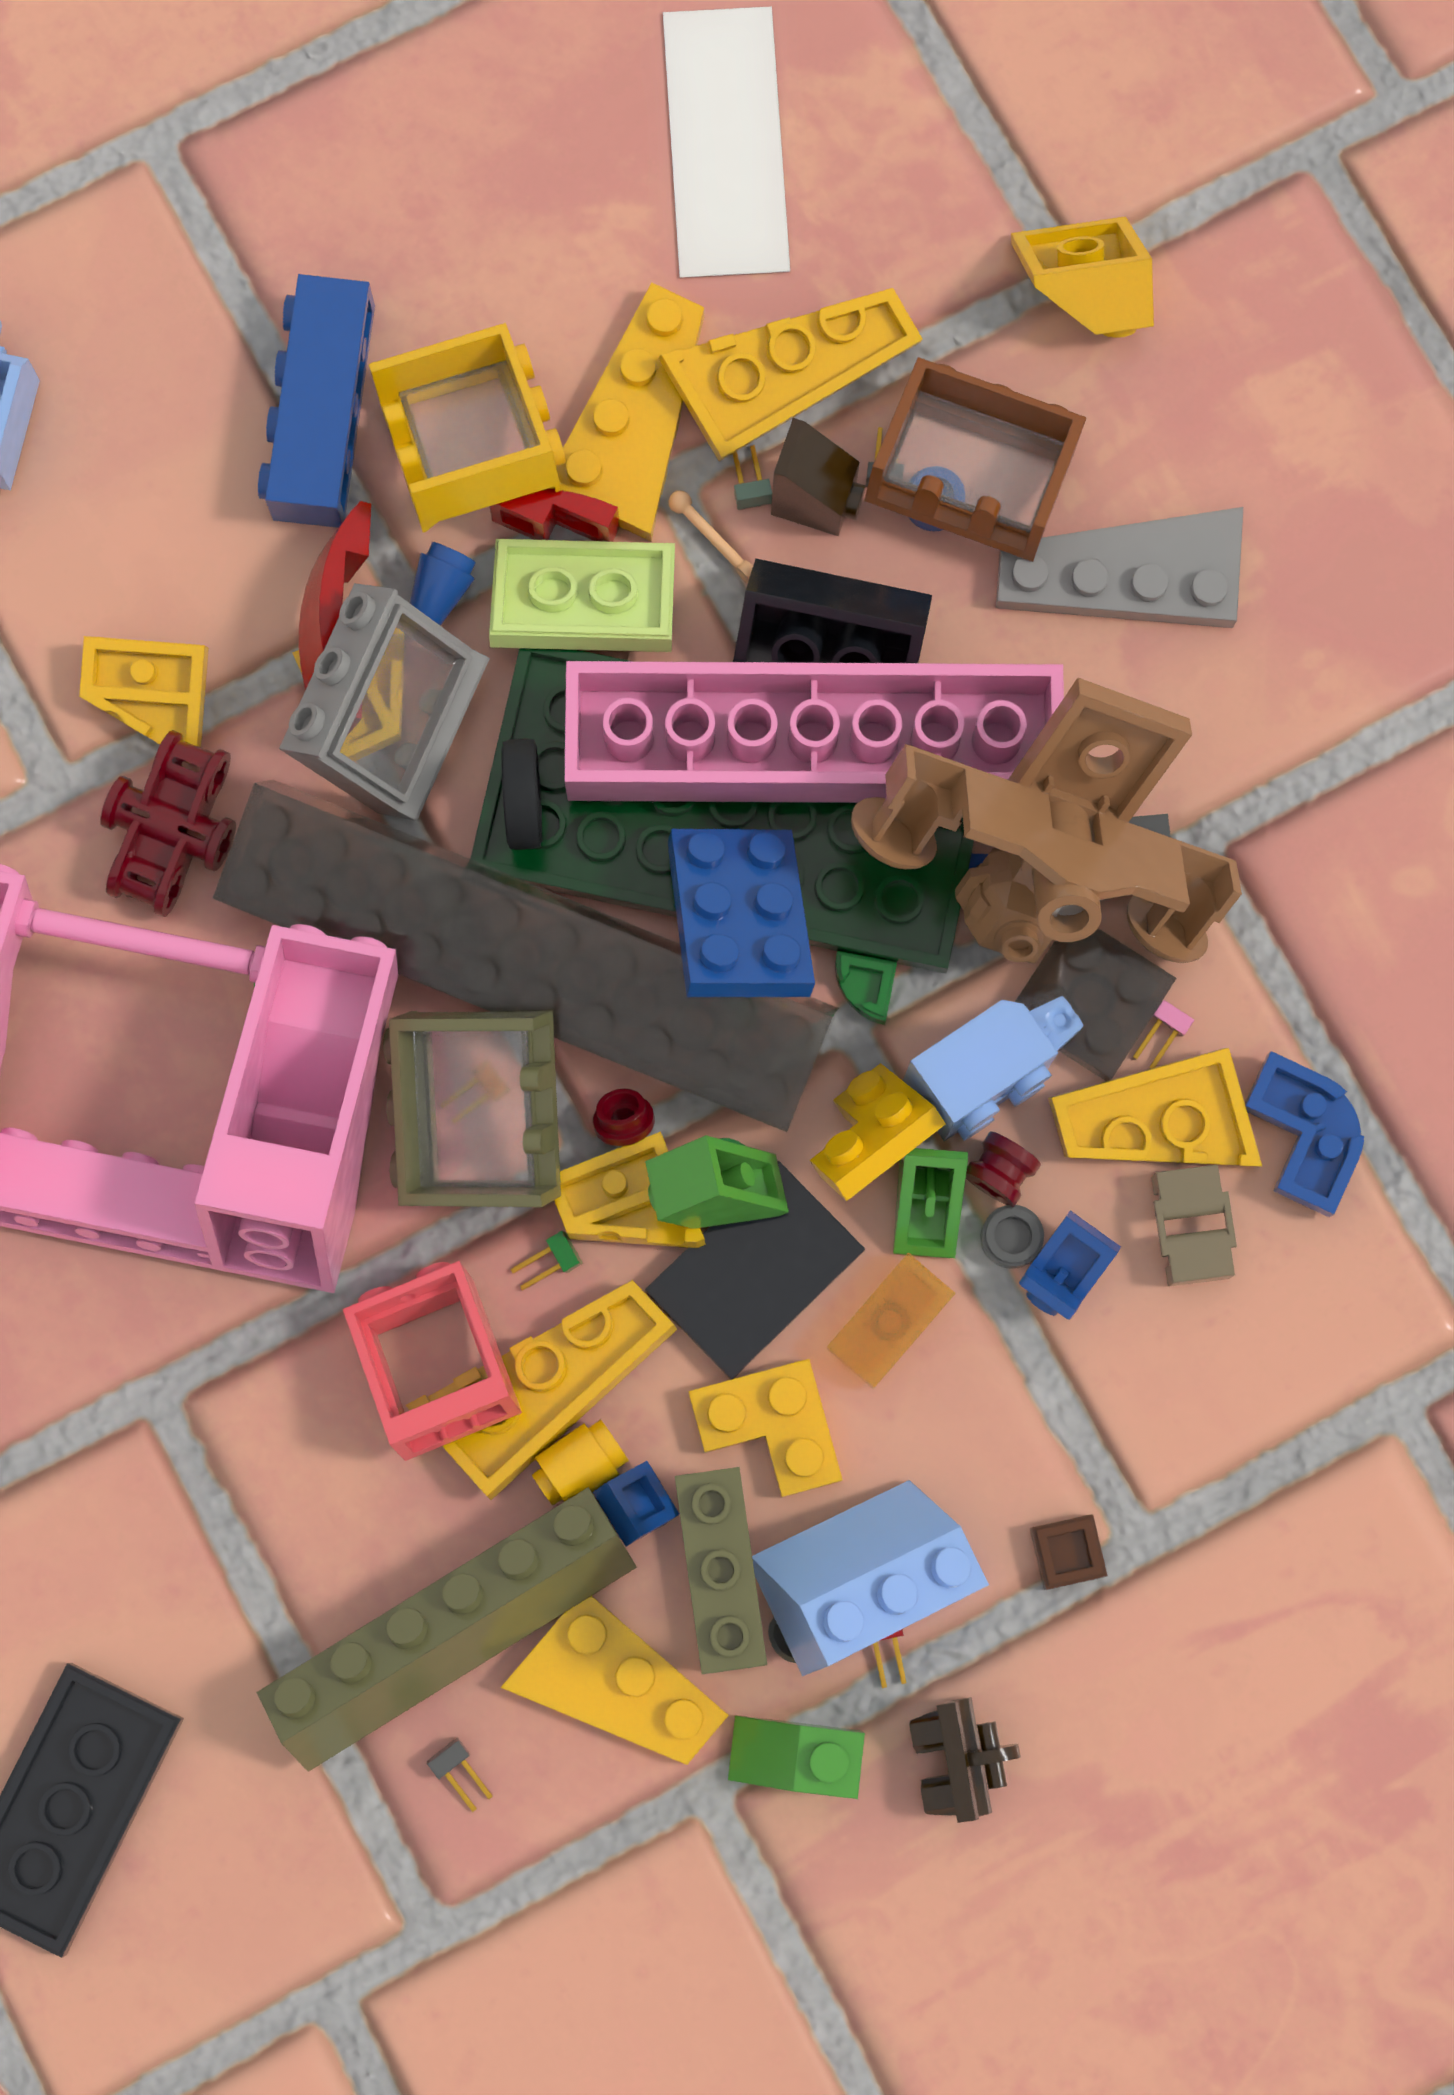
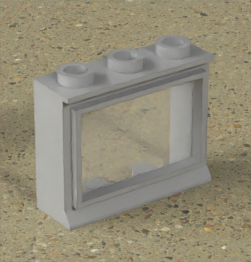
[279,583,490,821]

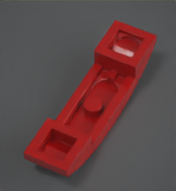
[299,501,372,731]

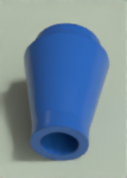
[409,542,476,626]

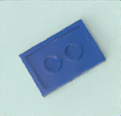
[667,829,815,997]

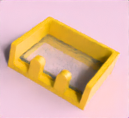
[369,323,566,533]

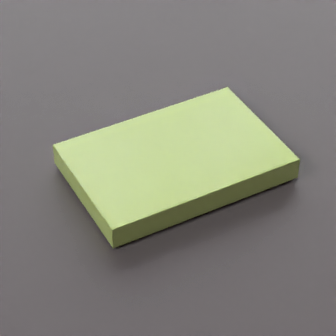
[489,539,675,652]

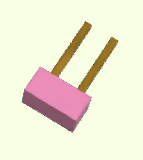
[1133,1000,1194,1069]

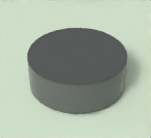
[980,1205,1044,1269]

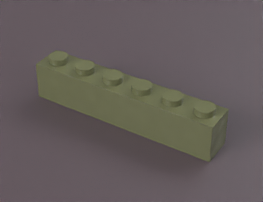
[256,1487,637,1772]

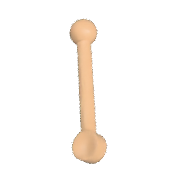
[668,490,753,584]

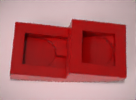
[489,488,620,542]

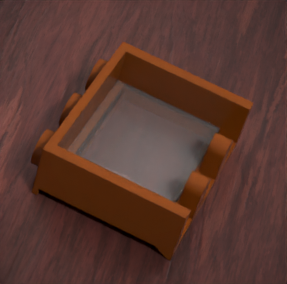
[864,357,1087,562]

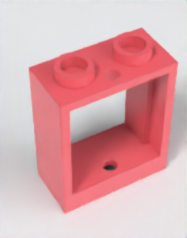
[343,1261,522,1461]

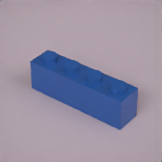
[258,274,375,528]

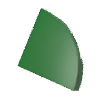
[835,951,897,1025]

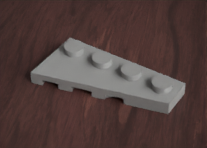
[996,507,1244,628]

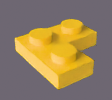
[809,1063,946,1201]
[688,1359,843,1498]

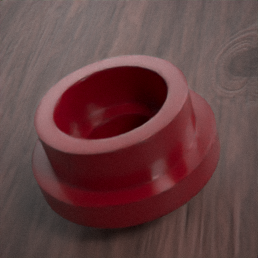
[593,1088,655,1146]

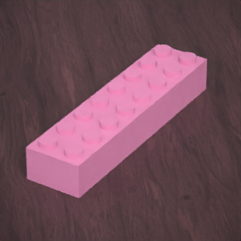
[565,661,1064,803]

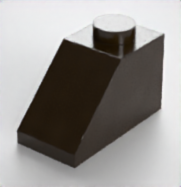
[771,418,866,536]

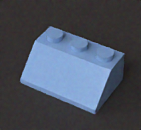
[752,1480,989,1676]

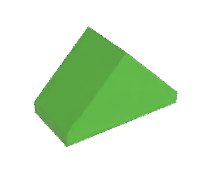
[893,1148,968,1258]

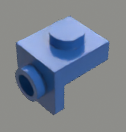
[1019,1210,1121,1320]

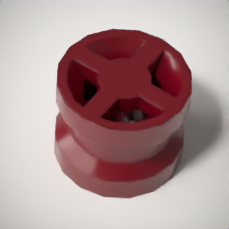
[966,1131,1041,1207]

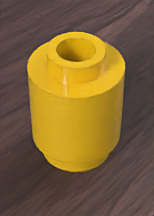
[532,1419,629,1506]

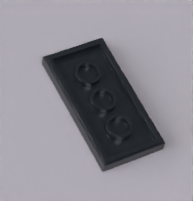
[0,1663,184,1958]

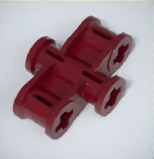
[100,730,236,917]

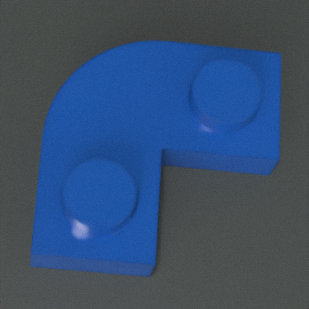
[1245,1051,1364,1218]

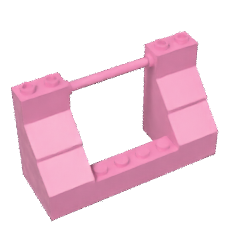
[0,864,398,1293]

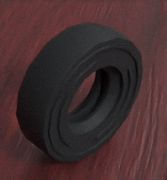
[501,738,542,850]

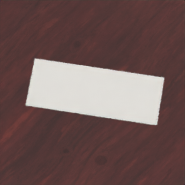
[663,6,790,278]

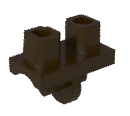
[909,1697,1021,1823]

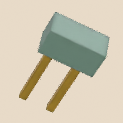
[732,445,772,510]

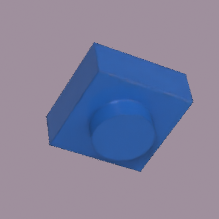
[593,1461,680,1547]

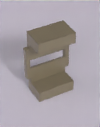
[1151,1165,1237,1287]

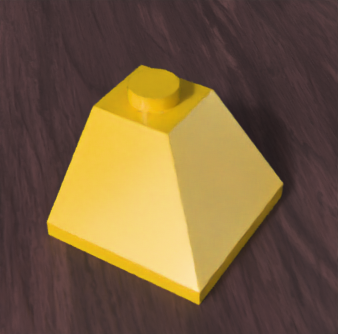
[1011,216,1154,338]

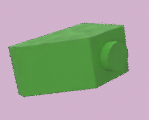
[645,1135,789,1229]
[728,1715,865,1799]

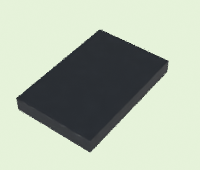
[645,1161,865,1380]

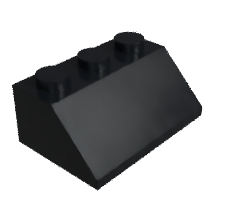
[733,558,932,663]

